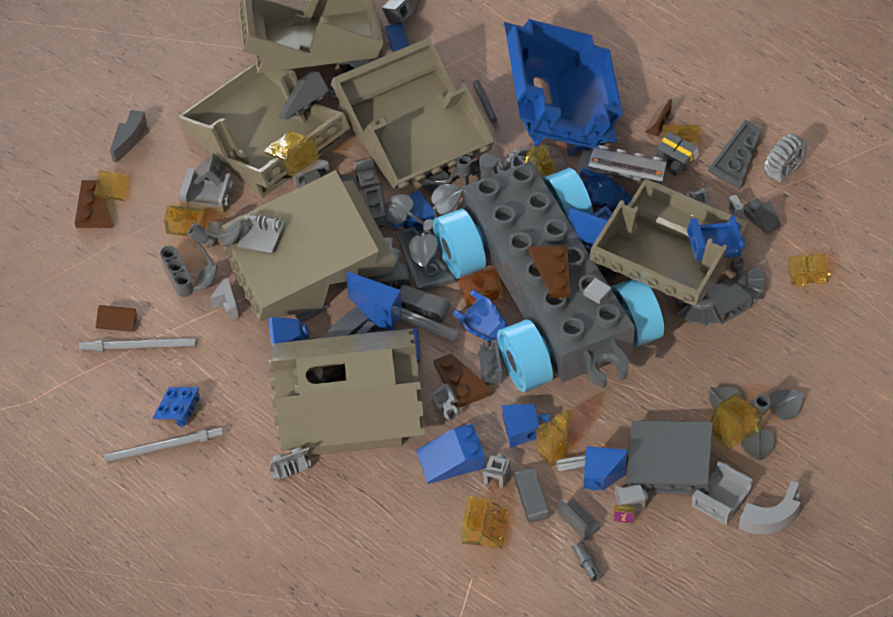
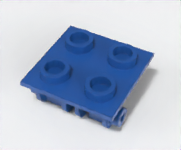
[153,387,200,427]

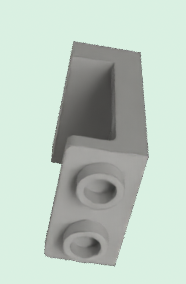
[179,168,234,213]
[692,461,753,525]

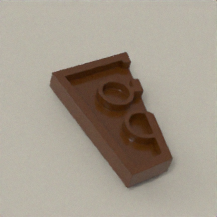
[75,180,112,228]
[528,245,571,298]
[434,353,493,408]

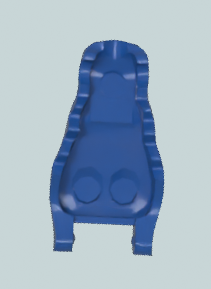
[580,167,634,209]
[453,289,508,348]

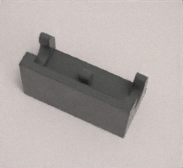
[478,339,502,385]

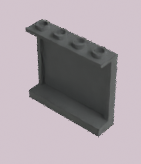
[626,420,714,495]

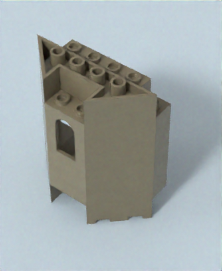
[269,328,425,456]

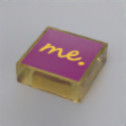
[613,505,635,524]

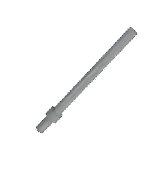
[79,338,196,352]
[105,428,223,462]

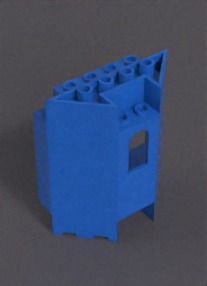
[504,19,623,156]

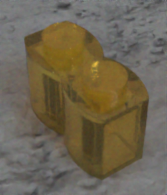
[788,254,830,286]

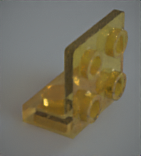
[264,131,320,177]

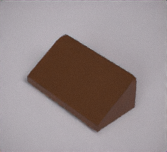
[645,99,672,136]
[96,305,138,332]

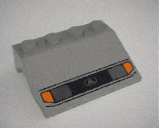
[588,145,667,185]

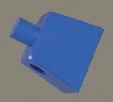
[390,190,435,231]
[502,404,550,447]

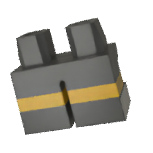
[656,131,699,176]

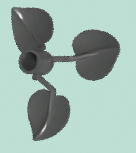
[419,155,498,210]
[385,184,463,268]
[188,219,244,292]
[709,387,804,460]

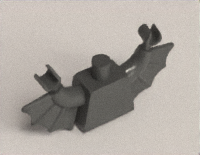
[675,257,766,326]

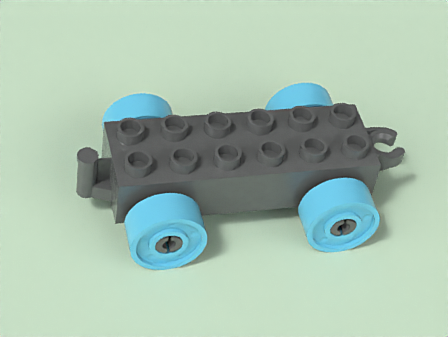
[433,154,664,392]

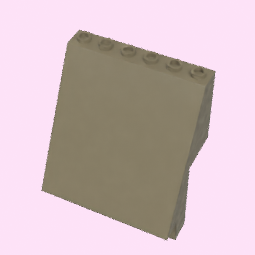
[238,0,385,73]
[331,37,495,189]
[177,63,350,198]
[218,170,396,321]
[589,178,749,306]

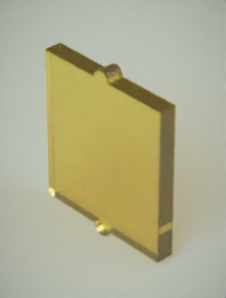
[94,170,129,201]

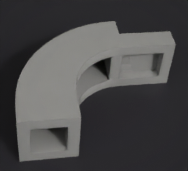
[739,481,801,535]

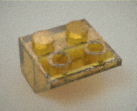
[525,144,569,178]
[163,203,211,236]
[710,394,762,448]
[536,409,571,467]
[461,496,509,549]

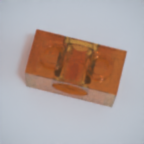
[459,269,503,308]

